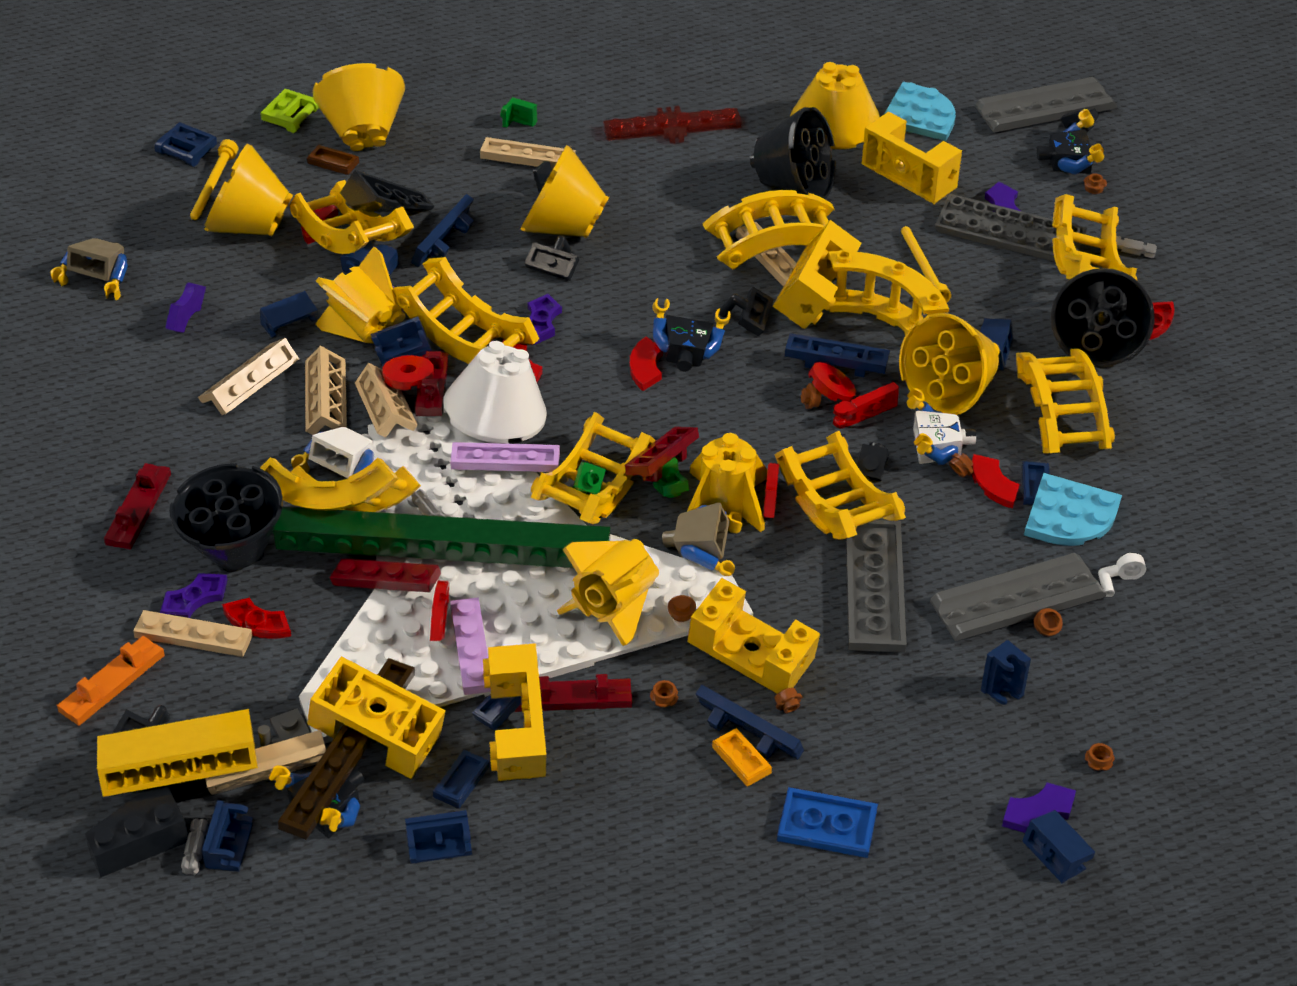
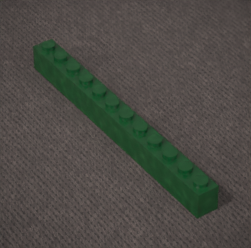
[273,506,610,568]

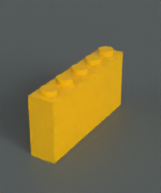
[97,709,258,797]

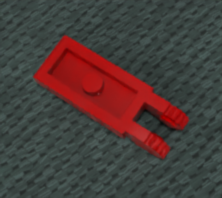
[833,382,899,428]

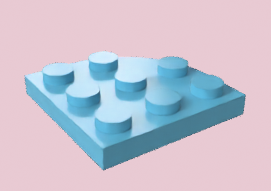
[885,82,956,141]
[1024,473,1122,546]

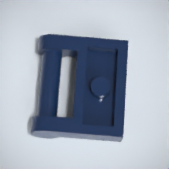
[154,122,217,167]

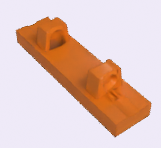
[57,636,165,726]

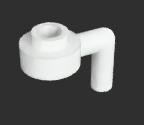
[1098,553,1146,597]

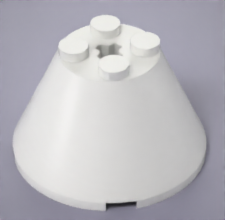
[443,341,547,443]

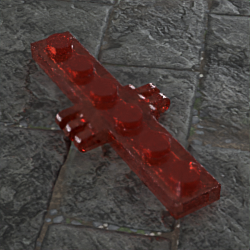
[603,106,742,143]

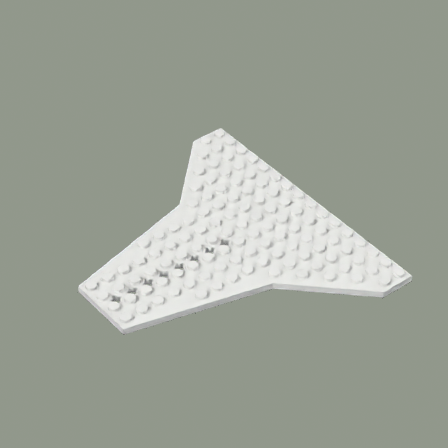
[299,411,753,743]

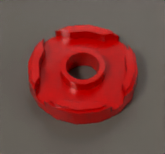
[382,355,434,390]
[808,362,856,402]

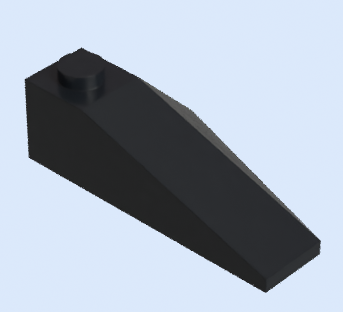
[340,170,434,212]

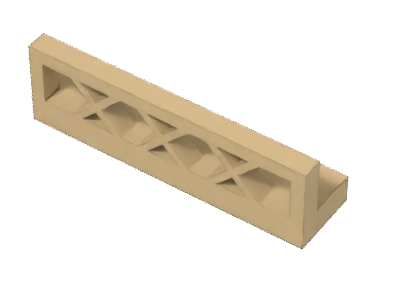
[198,338,299,415]
[305,346,347,435]
[355,363,418,437]
[205,730,326,795]

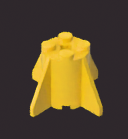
[315,247,406,343]
[687,433,768,532]
[557,539,659,646]

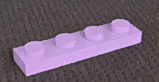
[450,442,560,472]
[450,597,491,695]

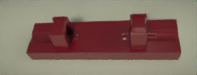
[415,351,449,416]
[625,427,699,482]
[104,463,171,550]
[515,674,632,712]

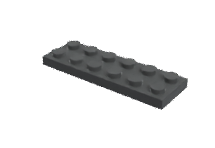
[846,520,907,652]

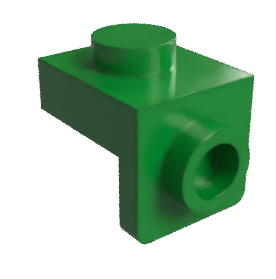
[500,97,537,128]
[653,457,689,498]
[573,462,606,494]

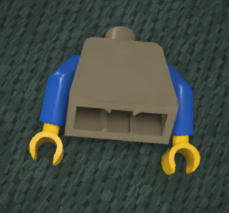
[50,238,127,301]
[662,503,742,576]

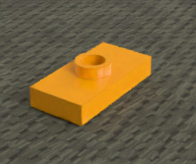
[712,728,772,787]

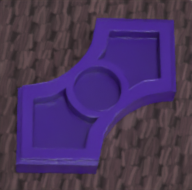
[984,182,1021,212]
[165,282,206,333]
[528,294,562,345]
[160,573,228,618]
[1002,783,1076,833]

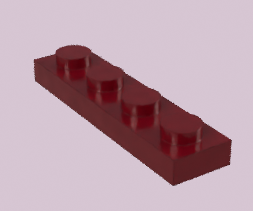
[329,559,441,593]

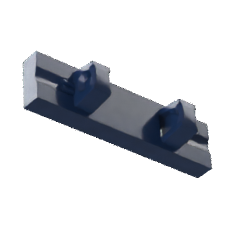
[411,194,474,267]
[784,333,890,377]
[696,685,804,760]

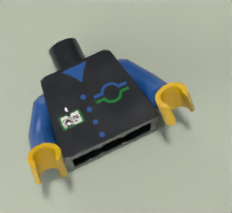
[1037,109,1104,175]
[652,298,730,372]
[269,765,364,839]

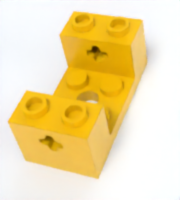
[862,111,962,204]
[773,220,861,329]
[687,578,820,694]
[483,643,546,781]
[307,656,446,779]

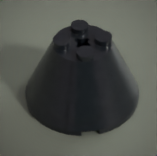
[750,107,836,199]
[1051,268,1155,368]
[169,463,283,572]

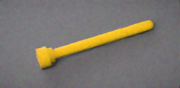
[190,139,239,220]
[901,226,951,302]

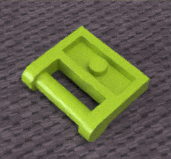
[261,89,319,133]

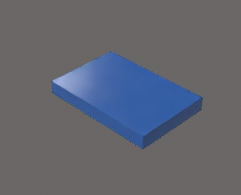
[777,787,878,858]

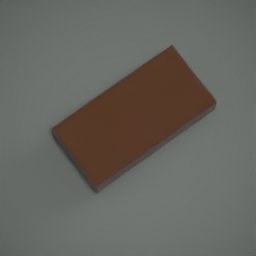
[307,145,359,175]

